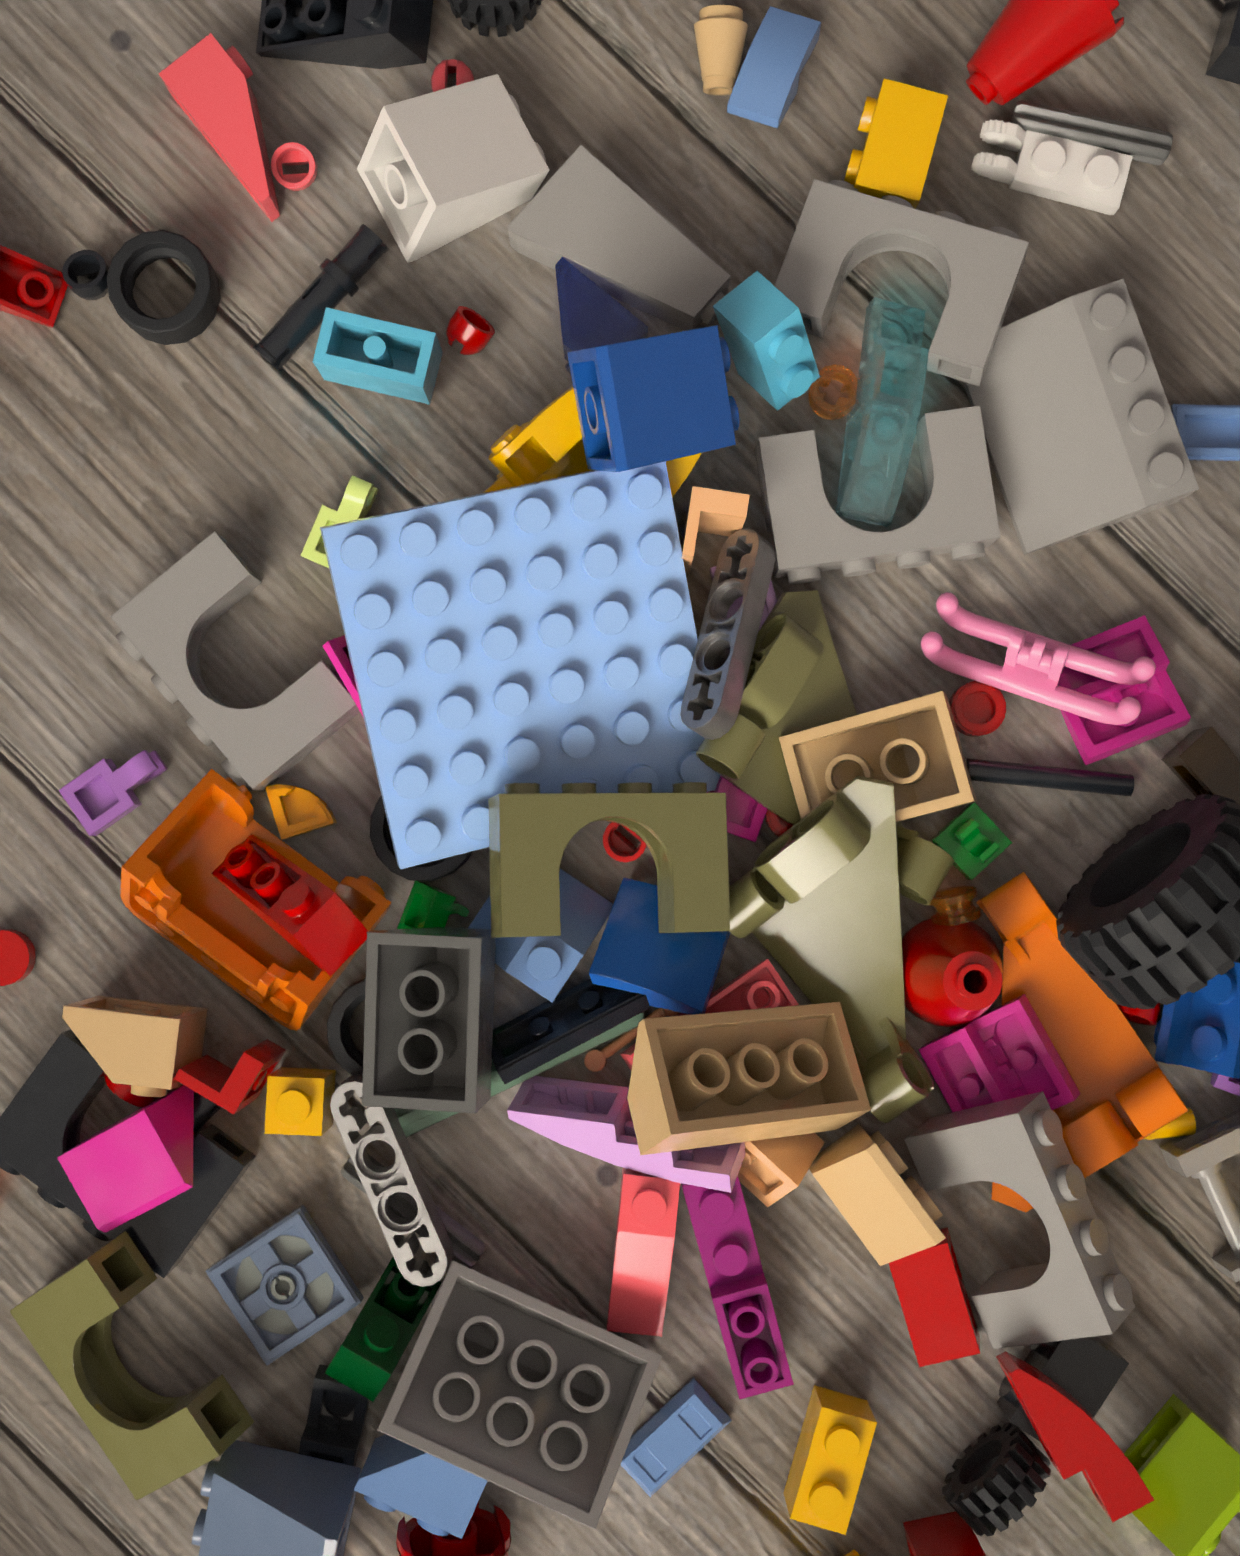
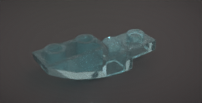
[836,297,929,527]

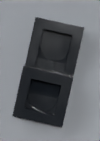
[298,1364,369,1466]

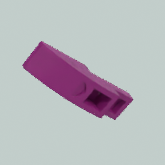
[681,1176,794,1400]

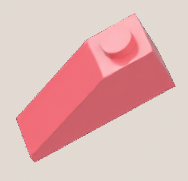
[158,33,280,222]
[607,1168,680,1337]

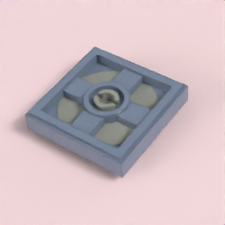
[206,1204,364,1365]

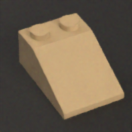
[779,691,977,823]

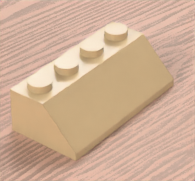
[627,1002,871,1155]

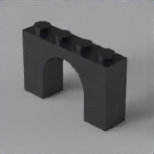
[0,1030,256,1278]

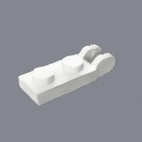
[971,119,1133,215]

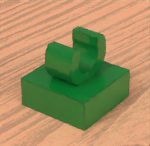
[930,802,1012,880]
[397,881,469,929]

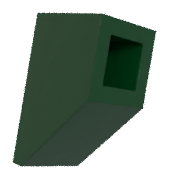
[325,1257,442,1402]

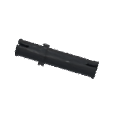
[253,224,389,372]

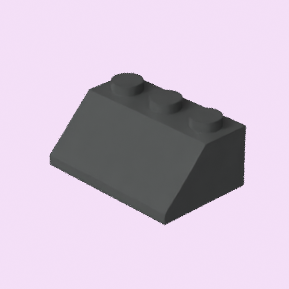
[362,927,496,1114]

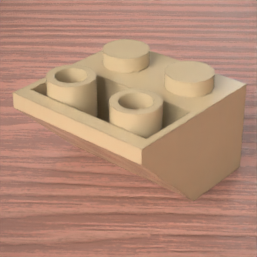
[809,1124,945,1266]

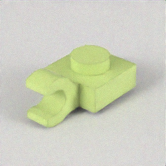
[301,475,378,568]

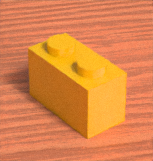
[844,78,948,209]
[784,1385,877,1535]

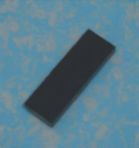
[492,979,653,1084]

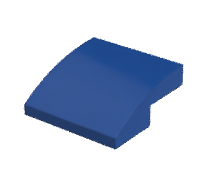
[589,878,731,1015]

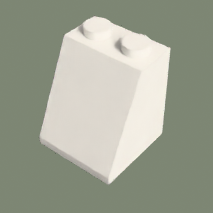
[357,74,549,263]

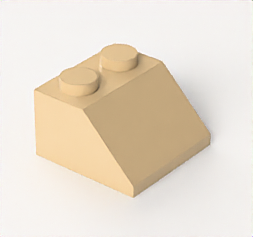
[62,996,208,1097]

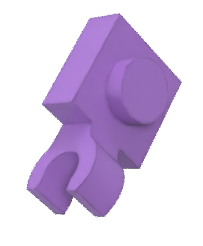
[59,750,168,836]

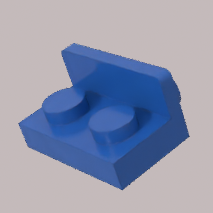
[1154,962,1240,1078]

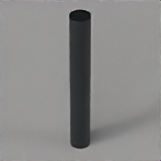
[966,758,1134,796]

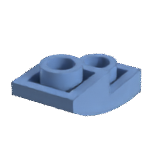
[727,6,821,129]

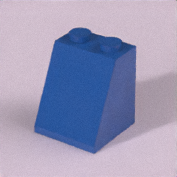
[567,325,739,472]

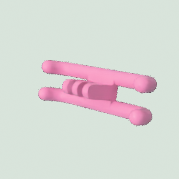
[921,592,1156,725]

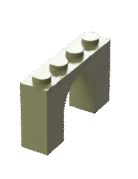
[488,782,730,938]
[10,1231,254,1500]

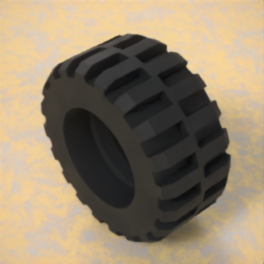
[1056,794,1240,1009]

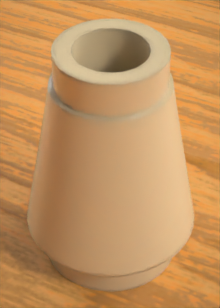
[694,5,748,95]

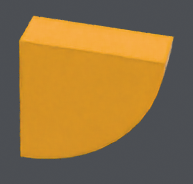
[265,784,337,840]

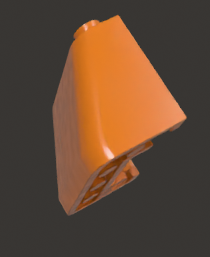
[120,769,392,1031]

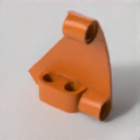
[976,871,1189,1213]

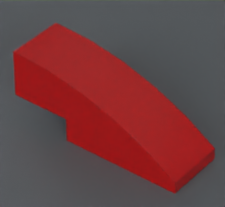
[996,1351,1154,1522]

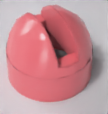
[431,59,474,92]
[271,142,317,191]

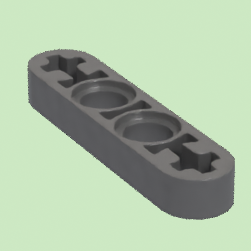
[680,528,776,740]
[330,1073,453,1287]

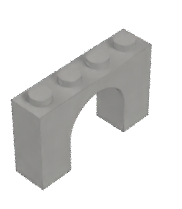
[775,179,1029,387]
[754,406,1001,585]
[110,531,360,791]
[904,1091,1135,1349]

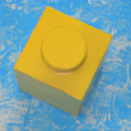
[264,1067,336,1136]

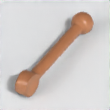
[584,1008,680,1072]

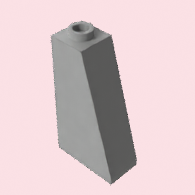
[507,145,731,331]

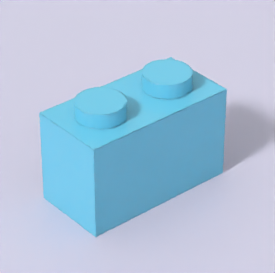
[713,271,820,411]
[313,307,443,405]

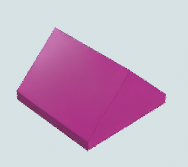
[57,1085,194,1233]

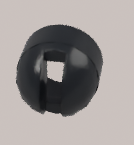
[62,250,109,300]

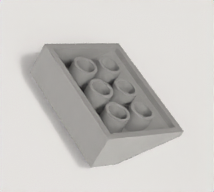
[962,278,1199,555]
[377,1261,662,1530]

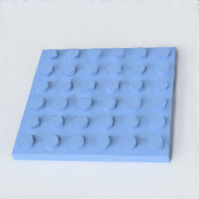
[320,461,721,869]

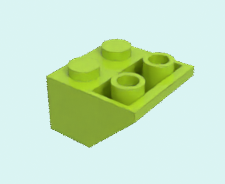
[1124,1394,1240,1556]

